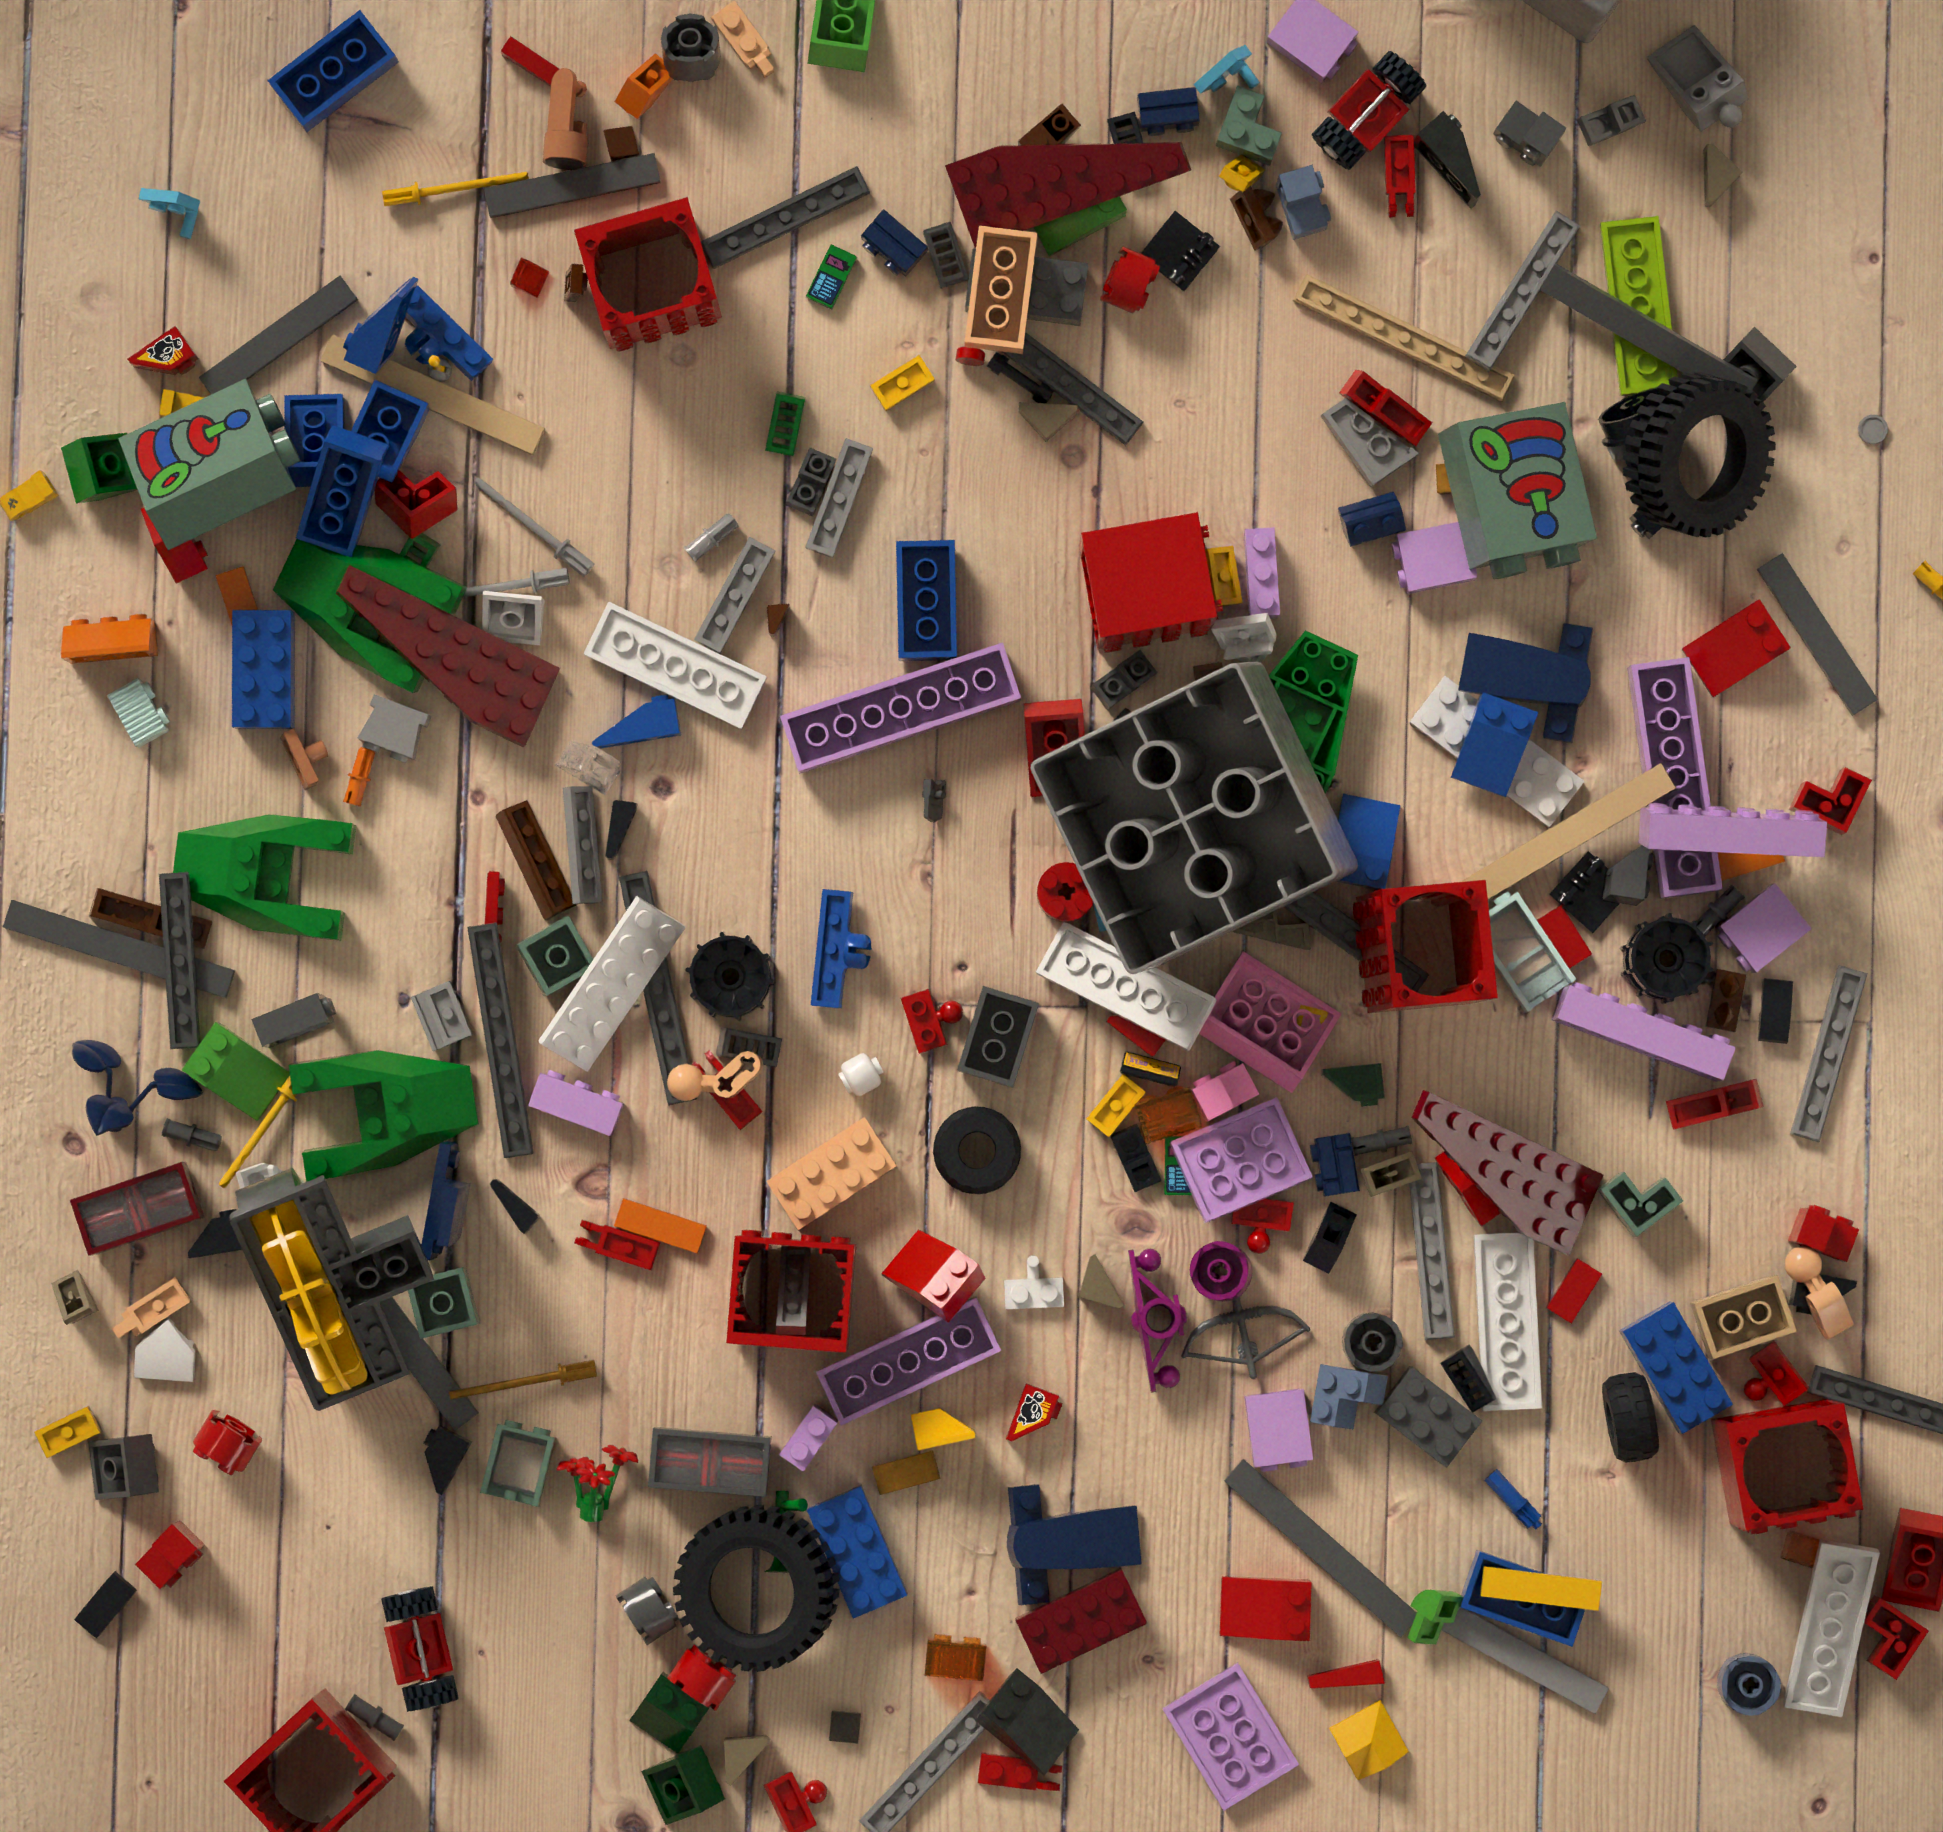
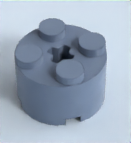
[1717,1653,1781,1716]

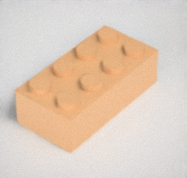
[965,226,1037,354]
[766,1117,897,1231]

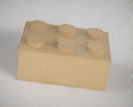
[1690,1275,1797,1359]

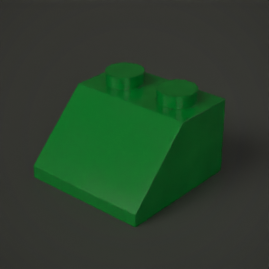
[61,433,138,504]

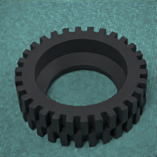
[1623,372,1776,538]
[673,1505,840,1672]

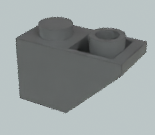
[1603,845,1653,906]

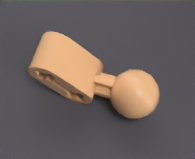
[667,1051,763,1101]
[1785,1246,1853,1340]

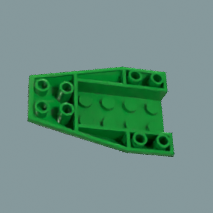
[1269,630,1358,794]

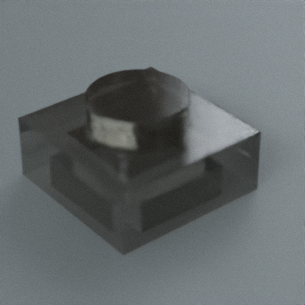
[829,1710,861,1744]

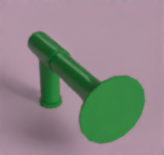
[764,1491,808,1573]

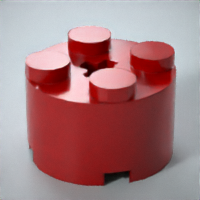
[1100,246,1160,314]
[1037,862,1094,923]
[193,1410,262,1475]
[667,1644,736,1711]

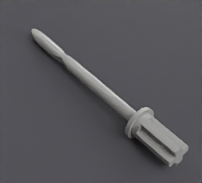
[475,478,595,577]
[463,568,570,597]

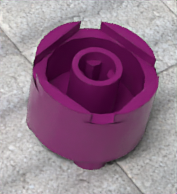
[1190,1241,1252,1302]

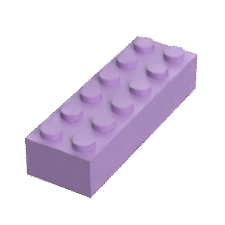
[1638,803,1827,857]
[1552,982,1736,1082]
[816,1297,1001,1426]

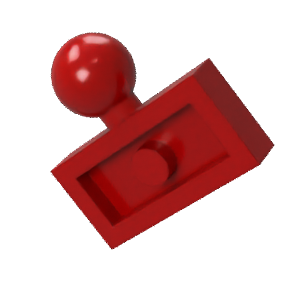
[901,989,963,1054]
[1231,1199,1294,1254]
[1744,1340,1809,1406]
[763,1771,827,1832]

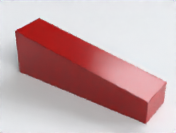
[501,36,559,87]
[1307,1659,1385,1688]

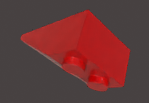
[1682,599,1791,698]
[1023,699,1085,797]
[881,1229,986,1323]
[1881,1508,1943,1612]
[1220,1576,1312,1641]

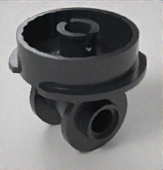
[1598,388,1682,467]

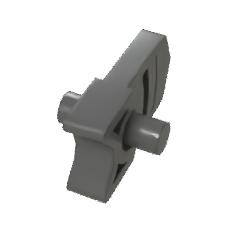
[922,779,946,822]

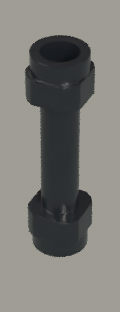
[987,352,1054,404]

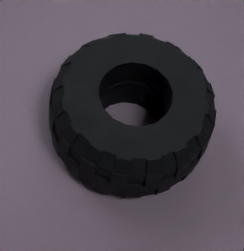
[933,1106,1021,1194]
[1602,1372,1659,1463]

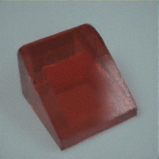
[510,257,549,298]

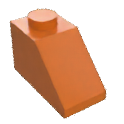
[614,54,672,119]

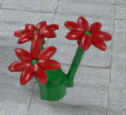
[556,1445,639,1522]

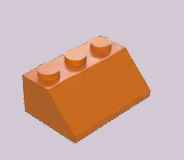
[61,614,158,664]

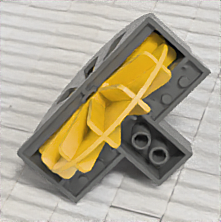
[230,1168,434,1411]

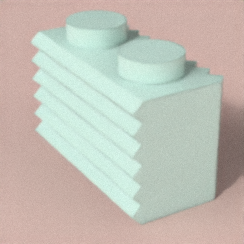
[107,678,170,748]

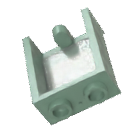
[480,1420,556,1507]

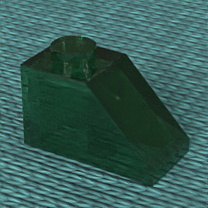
[1321,1063,1385,1107]

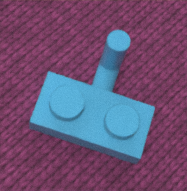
[1193,45,1260,94]
[138,188,200,239]

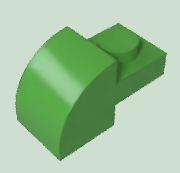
[1408,1590,1463,1644]

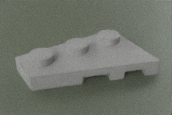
[1321,398,1419,487]

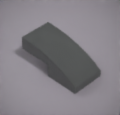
[1577,95,1646,146]

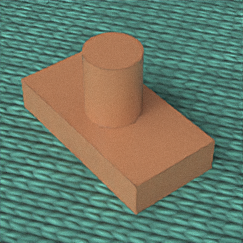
[280,728,328,790]

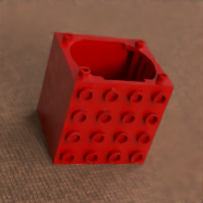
[574,197,722,352]
[1079,512,1223,653]
[1353,880,1498,1013]
[726,1230,856,1353]
[1711,1399,1864,1535]
[224,1688,397,1832]

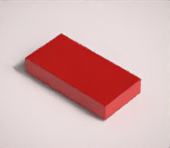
[1537,905,1592,969]
[1546,1258,1602,1324]

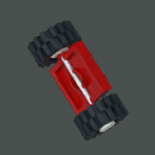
[1312,51,1427,170]
[381,1586,459,1712]

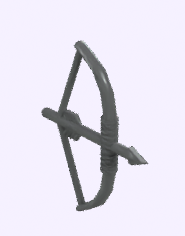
[1181,1295,1310,1379]

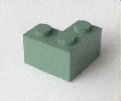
[1216,85,1282,166]
[1598,1172,1683,1237]

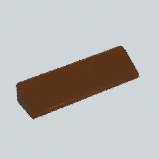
[496,800,576,920]

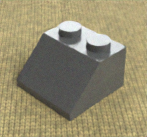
[1723,327,1797,402]
[88,1434,159,1500]

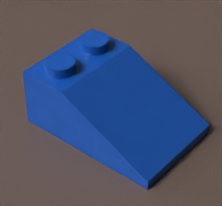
[343,277,419,374]
[351,380,429,483]
[284,394,344,487]
[1450,692,1538,797]
[1336,794,1400,890]

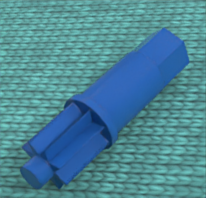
[1484,1469,1542,1530]

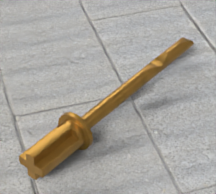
[449,1360,597,1400]

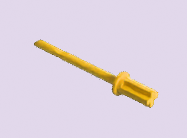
[382,172,529,206]
[219,1061,301,1188]

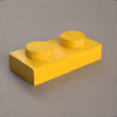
[1219,155,1265,192]
[870,355,935,411]
[1205,546,1243,607]
[1086,1074,1145,1138]
[34,1406,101,1458]

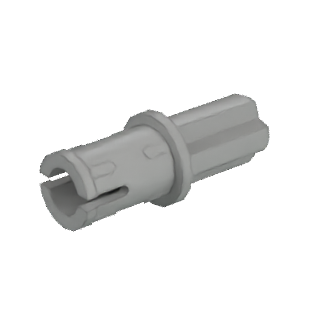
[684,514,738,562]

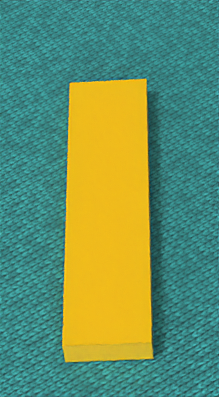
[1480,1566,1602,1611]

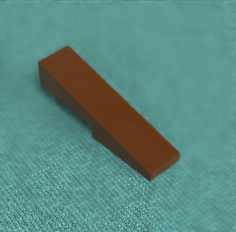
[89,888,212,949]

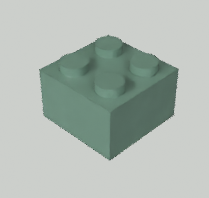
[515,916,593,996]
[408,1267,480,1339]

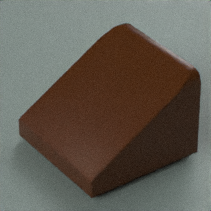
[603,126,639,162]
[767,604,790,637]

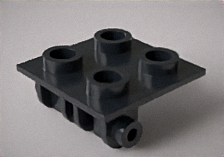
[1141,211,1220,291]
[1549,851,1620,933]

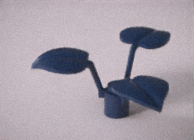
[72,1040,203,1136]

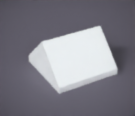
[482,591,545,645]

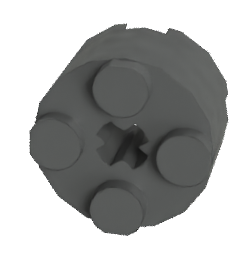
[661,13,721,82]
[1342,1312,1403,1372]
[616,1577,679,1645]

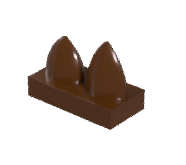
[1230,186,1283,251]
[1705,969,1746,1032]

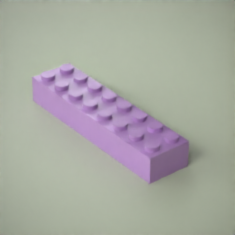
[780,643,1021,774]
[1627,657,1723,899]

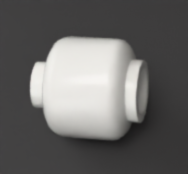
[839,1053,884,1096]

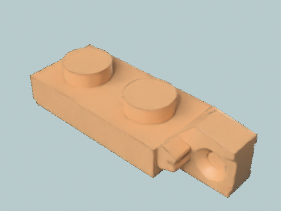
[711,0,774,78]
[112,1277,192,1339]

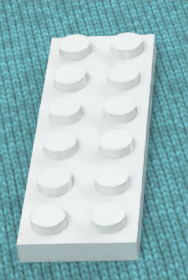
[584,602,767,730]
[1409,676,1584,828]
[538,896,686,1072]
[1036,922,1217,1051]
[1473,1232,1542,1411]
[1783,1539,1880,1717]

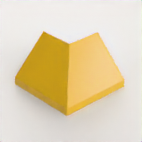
[911,1407,976,1450]
[1329,1700,1409,1780]

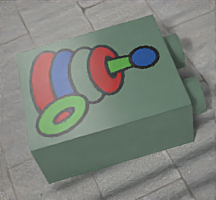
[118,378,301,550]
[1438,402,1597,579]

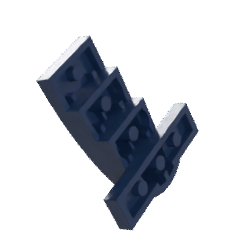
[1458,623,1593,743]
[421,1141,471,1260]
[1007,1484,1142,1605]

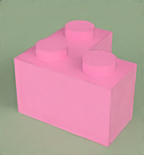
[1190,1061,1259,1122]

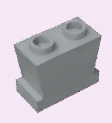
[357,694,431,763]

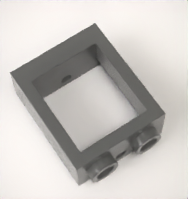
[251,993,336,1048]

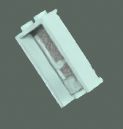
[1489,891,1576,1013]

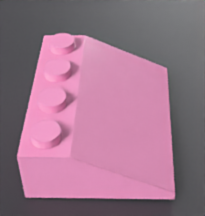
[1199,951,1341,1093]

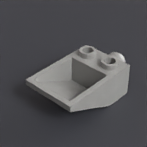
[1647,25,1749,132]

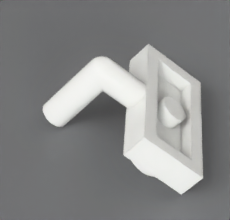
[1004,1255,1064,1309]

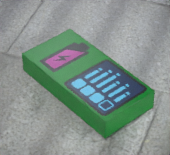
[806,244,857,310]
[1164,1136,1192,1195]

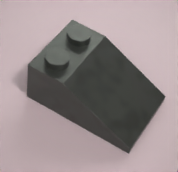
[1414,111,1481,209]
[975,1668,1079,1776]

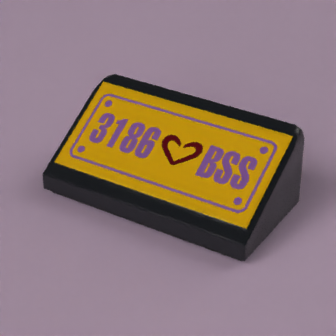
[1120,1052,1181,1087]

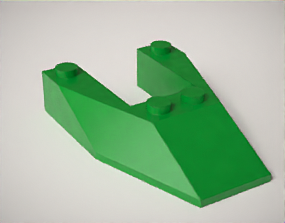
[273,539,467,693]
[173,814,356,941]
[289,1050,479,1182]

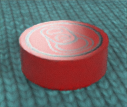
[955,347,985,366]

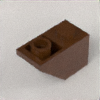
[1018,104,1081,145]

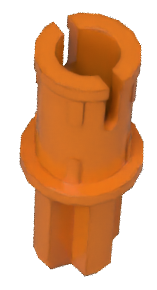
[343,747,375,807]

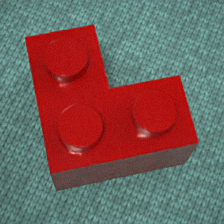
[374,470,458,539]
[141,507,208,584]
[1789,767,1872,835]
[1435,1152,1501,1227]
[1788,1205,1859,1262]
[135,1521,205,1589]
[1864,1595,1929,1680]

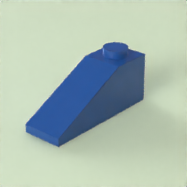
[592,695,681,750]

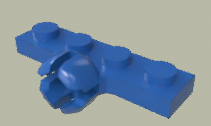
[390,278,493,381]
[811,889,872,1009]

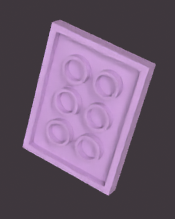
[1169,1097,1313,1224]
[1162,1662,1299,1810]

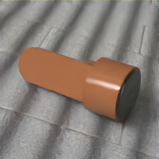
[543,68,588,170]

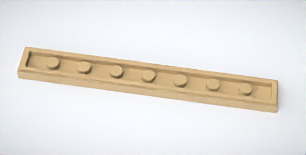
[1293,274,1515,402]
[320,334,545,455]
[1461,763,1677,900]

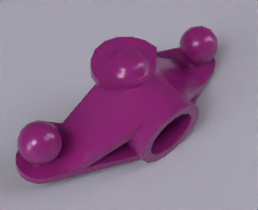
[1128,1249,1187,1393]

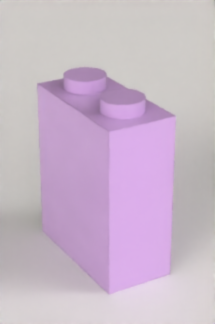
[1266,0,1358,83]
[1391,522,1477,594]
[1717,883,1811,973]
[1244,1388,1313,1472]
[779,1404,838,1471]

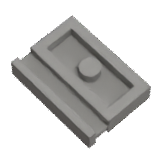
[411,981,473,1051]

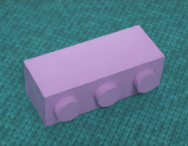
[1244,527,1280,619]
[528,1070,624,1136]

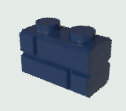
[1137,87,1200,136]
[861,209,928,277]
[1338,492,1406,547]
[1310,1133,1360,1197]

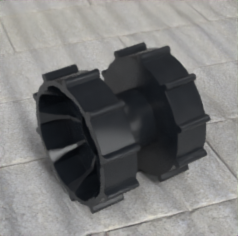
[1620,913,1714,1004]
[685,932,776,1021]

